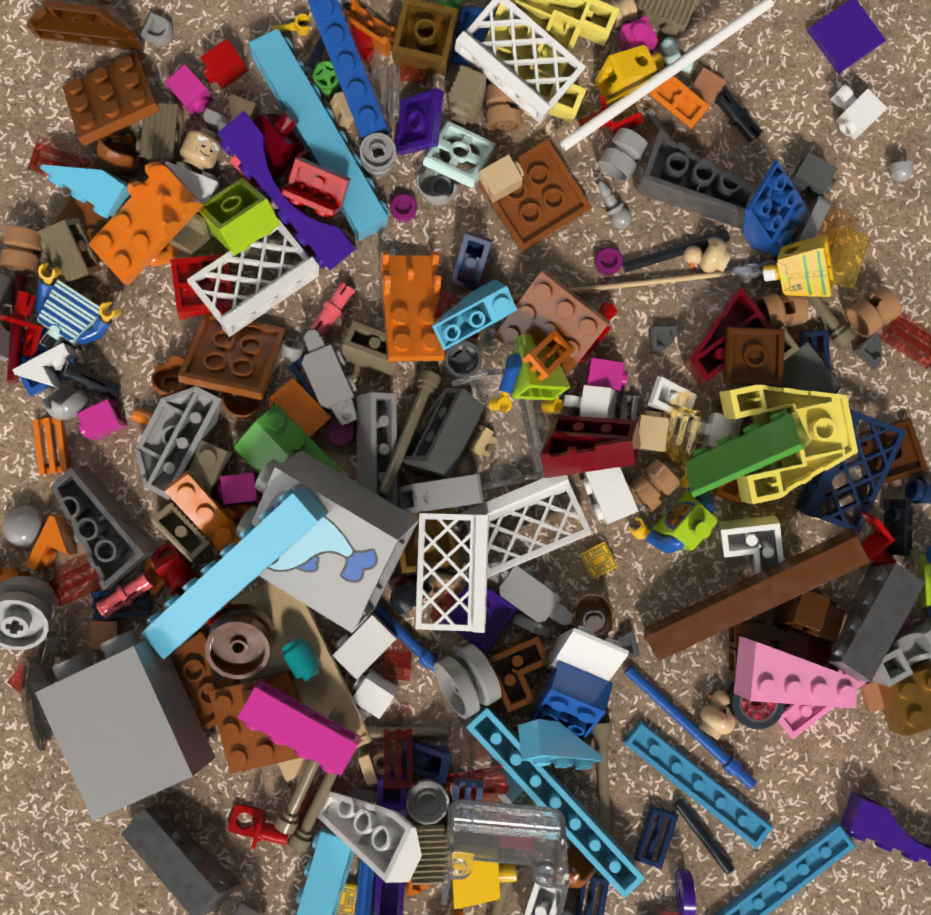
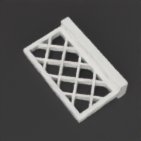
[455,0,586,124]
[187,219,319,337]
[461,475,592,578]
[415,513,489,633]

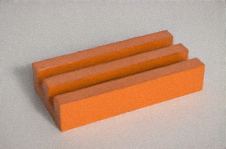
[522,329,573,381]
[33,417,70,475]

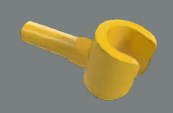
[272,14,310,36]

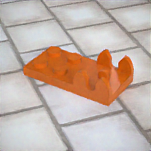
[88,161,204,285]
[379,251,445,361]

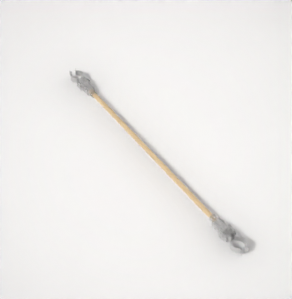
[439,259,777,314]

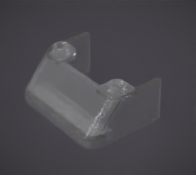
[452,369,550,491]
[441,800,569,915]

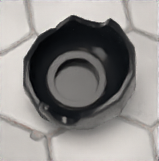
[390,575,433,615]

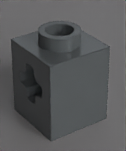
[790,152,838,199]

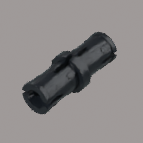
[714,90,763,144]
[60,360,121,399]

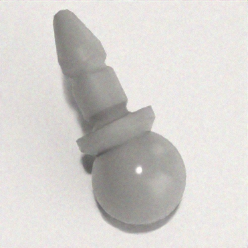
[598,181,632,230]

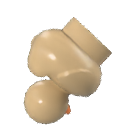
[683,237,733,273]
[699,690,736,740]

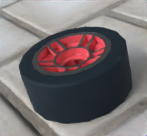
[727,680,785,729]

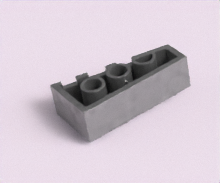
[636,130,756,229]
[51,466,157,590]
[828,563,926,682]
[121,805,241,915]

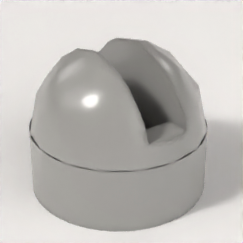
[890,161,914,182]
[280,339,304,362]

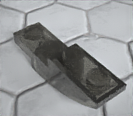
[21,631,62,750]

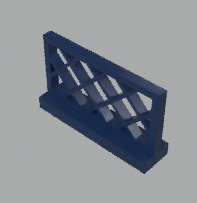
[794,409,907,533]

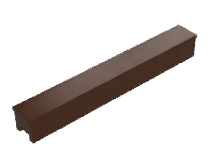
[644,528,870,661]

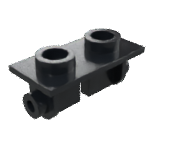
[884,499,914,556]

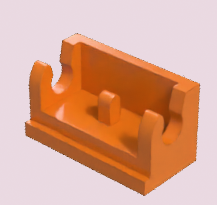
[346,0,397,58]
[648,76,710,130]
[269,378,331,440]

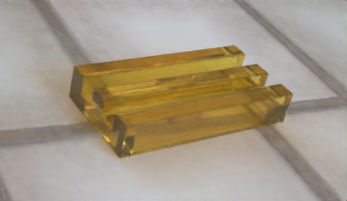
[661,405,702,465]

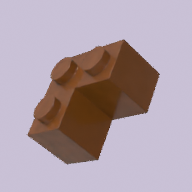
[773,588,846,644]
[485,633,549,712]

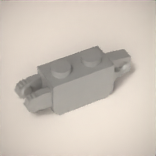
[302,330,357,426]
[488,556,573,626]

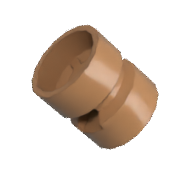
[486,83,522,132]
[0,226,42,274]
[845,286,902,338]
[757,291,808,329]
[628,459,681,512]

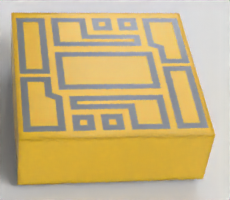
[580,541,618,579]
[337,882,358,915]

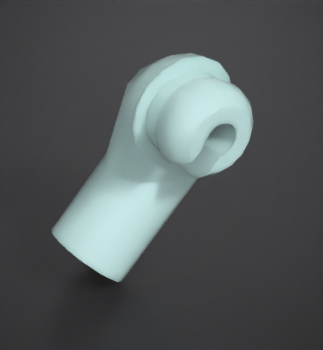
[660,37,694,73]

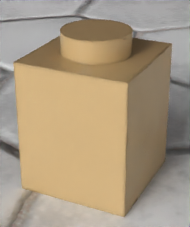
[479,154,524,203]
[637,411,669,453]

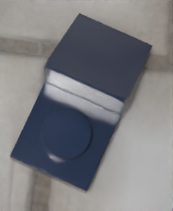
[451,231,493,291]
[399,739,451,783]

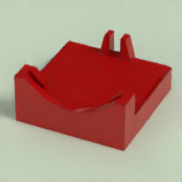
[170,254,233,320]

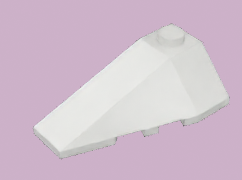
[317,791,422,883]

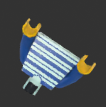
[36,262,121,350]

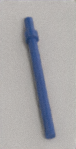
[373,602,438,673]
[624,665,757,789]

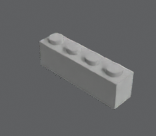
[357,392,398,506]

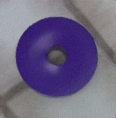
[675,869,696,915]

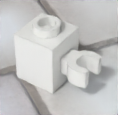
[831,84,887,140]
[563,385,618,418]
[686,413,742,450]
[352,669,399,721]

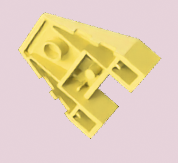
[484,0,620,124]
[719,385,858,504]

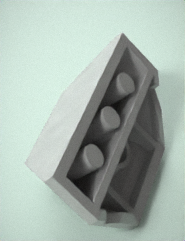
[135,386,223,500]

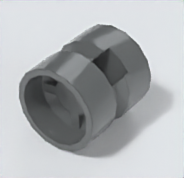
[445,341,482,381]

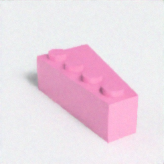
[734,636,858,709]

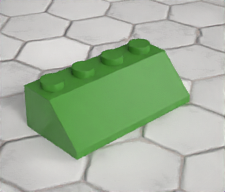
[234,404,347,477]
[685,409,811,498]

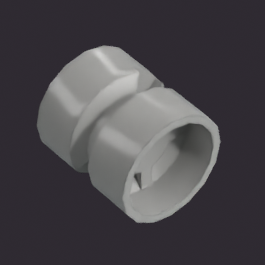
[598,128,649,182]
[360,133,396,178]

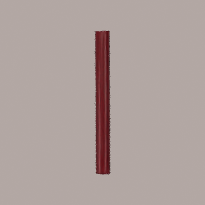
[6,275,26,384]

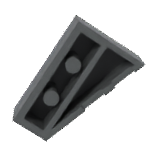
[401,388,485,479]

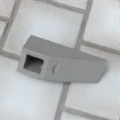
[397,474,484,514]

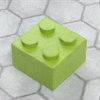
[198,178,281,256]

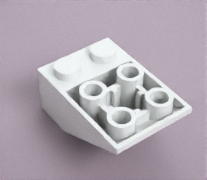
[547,626,629,681]

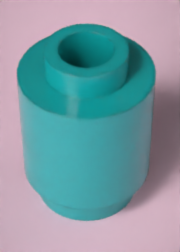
[281,637,322,682]

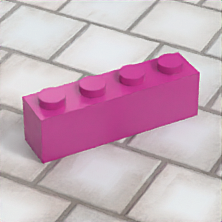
[237,680,362,776]

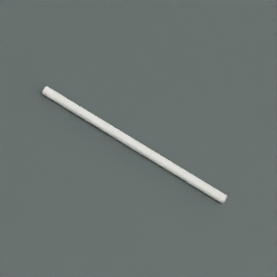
[559,0,773,151]

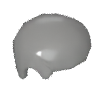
[416,167,460,206]
[41,384,89,420]
[2,504,46,549]
[406,779,449,825]

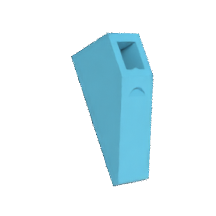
[40,165,131,219]
[432,279,517,350]
[518,719,603,770]

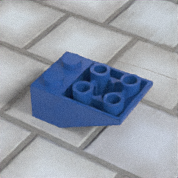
[743,160,808,256]
[528,660,613,741]

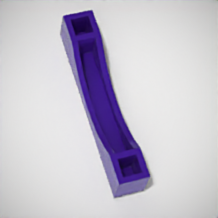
[217,111,356,270]
[374,771,409,915]
[841,792,931,867]

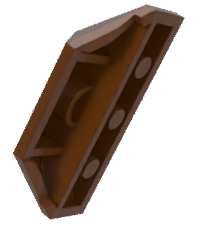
[27,0,145,51]

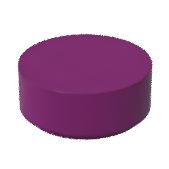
[390,193,418,222]
[594,247,623,276]
[327,418,355,446]

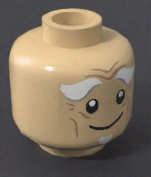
[180,128,222,172]

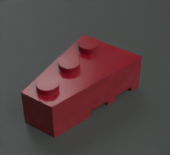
[683,286,772,385]
[540,415,641,478]

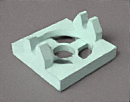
[423,120,496,188]

